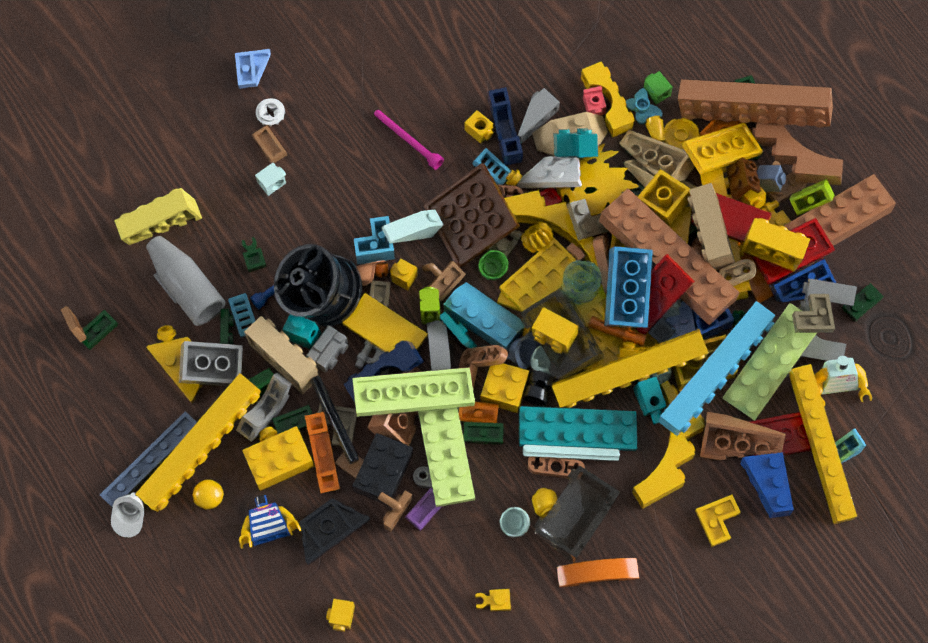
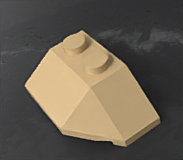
[532,112,608,157]

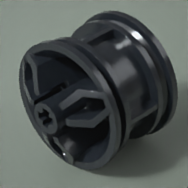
[274,244,362,327]

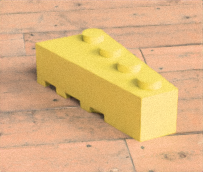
[114,188,202,245]

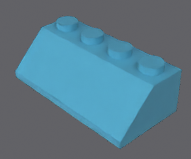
[444,282,528,352]

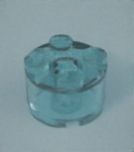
[561,260,601,305]

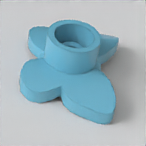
[626,88,662,124]

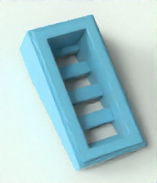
[472,148,511,185]
[228,293,255,337]

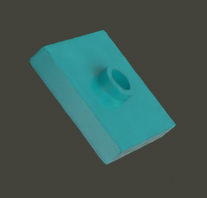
[440,312,477,348]

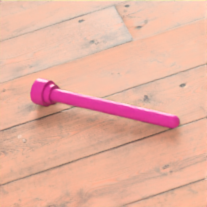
[374,110,444,170]

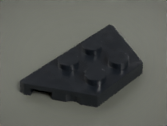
[300,498,371,565]

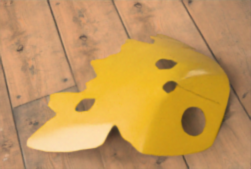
[556,144,639,215]

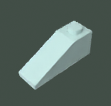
[382,210,443,243]

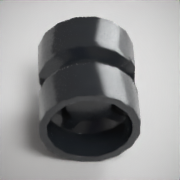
[522,370,554,406]

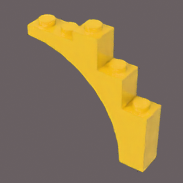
[504,190,600,275]
[632,380,705,509]

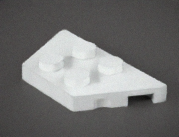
[517,156,582,188]

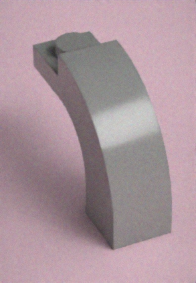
[427,320,451,371]
[236,373,292,442]

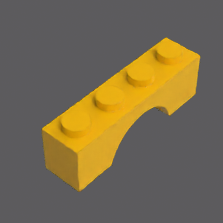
[581,61,635,138]

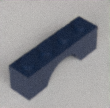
[488,87,523,165]
[344,340,424,402]

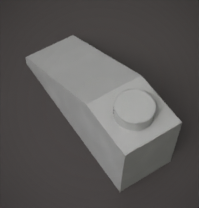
[518,88,560,144]

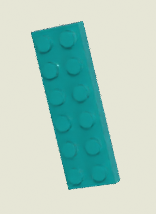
[519,406,637,451]

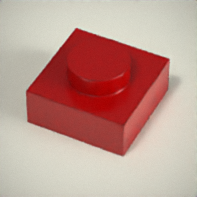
[540,188,562,207]

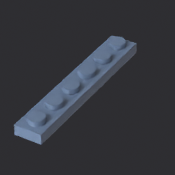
[100,411,197,508]

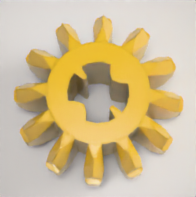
[521,222,554,253]

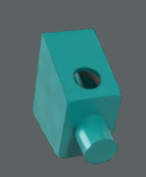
[282,314,322,349]
[633,376,666,425]

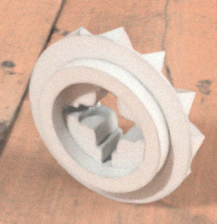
[256,98,285,127]

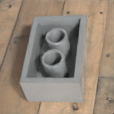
[179,341,243,386]

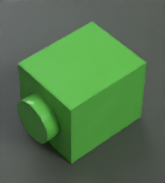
[643,71,673,105]

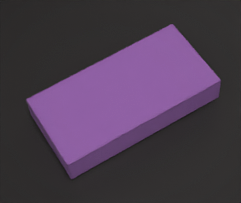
[405,488,442,531]

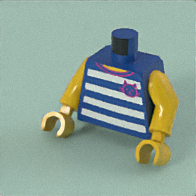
[239,495,301,549]

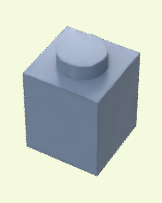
[757,165,786,192]

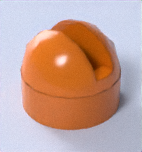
[375,263,389,278]

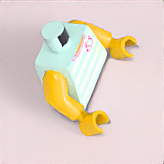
[815,356,872,406]

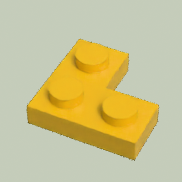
[695,495,741,547]

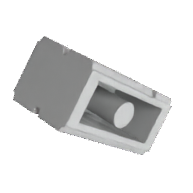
[306,326,349,373]

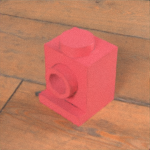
[583,86,607,116]

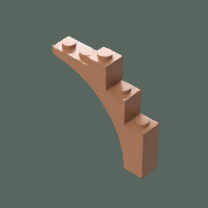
[752,122,843,185]

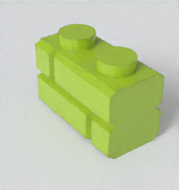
[790,179,835,215]
[419,287,441,324]

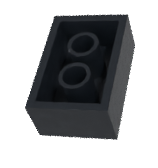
[353,433,413,507]

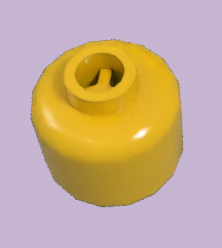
[531,488,560,519]

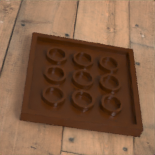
[423,163,520,268]

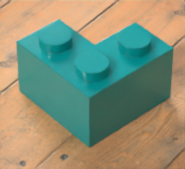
[553,128,598,158]

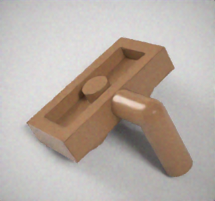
[766,161,807,204]
[422,261,466,302]
[378,491,412,532]

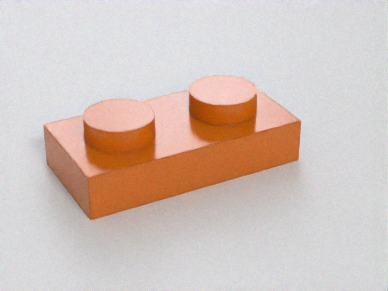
[459,402,499,423]

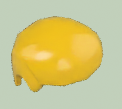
[192,479,224,510]

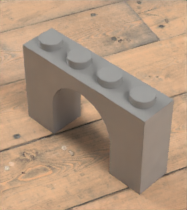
[799,278,857,361]

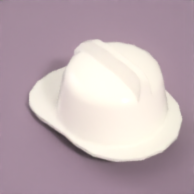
[111,492,144,537]

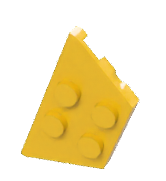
[147,337,202,403]

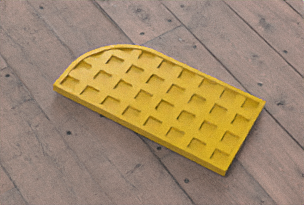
[499,238,659,370]

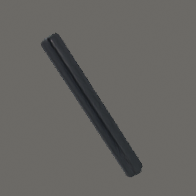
[311,376,359,464]

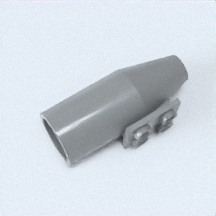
[146,236,226,326]

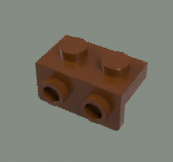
[726,157,761,200]

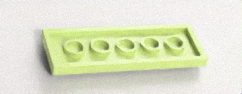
[722,303,817,421]
[353,368,475,417]
[418,407,475,507]

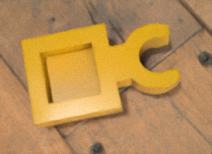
[618,342,651,357]
[475,589,511,612]

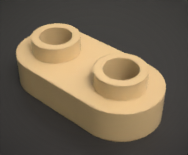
[719,259,756,286]

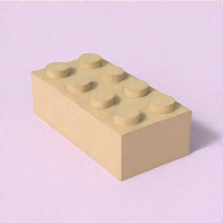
[688,183,735,270]
[244,316,318,395]

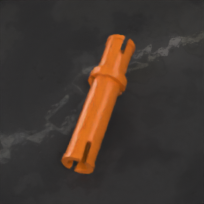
[588,316,647,346]

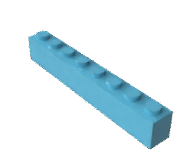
[659,301,775,436]

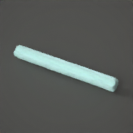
[523,445,620,461]

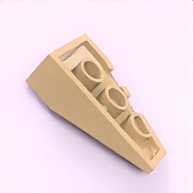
[619,130,695,181]

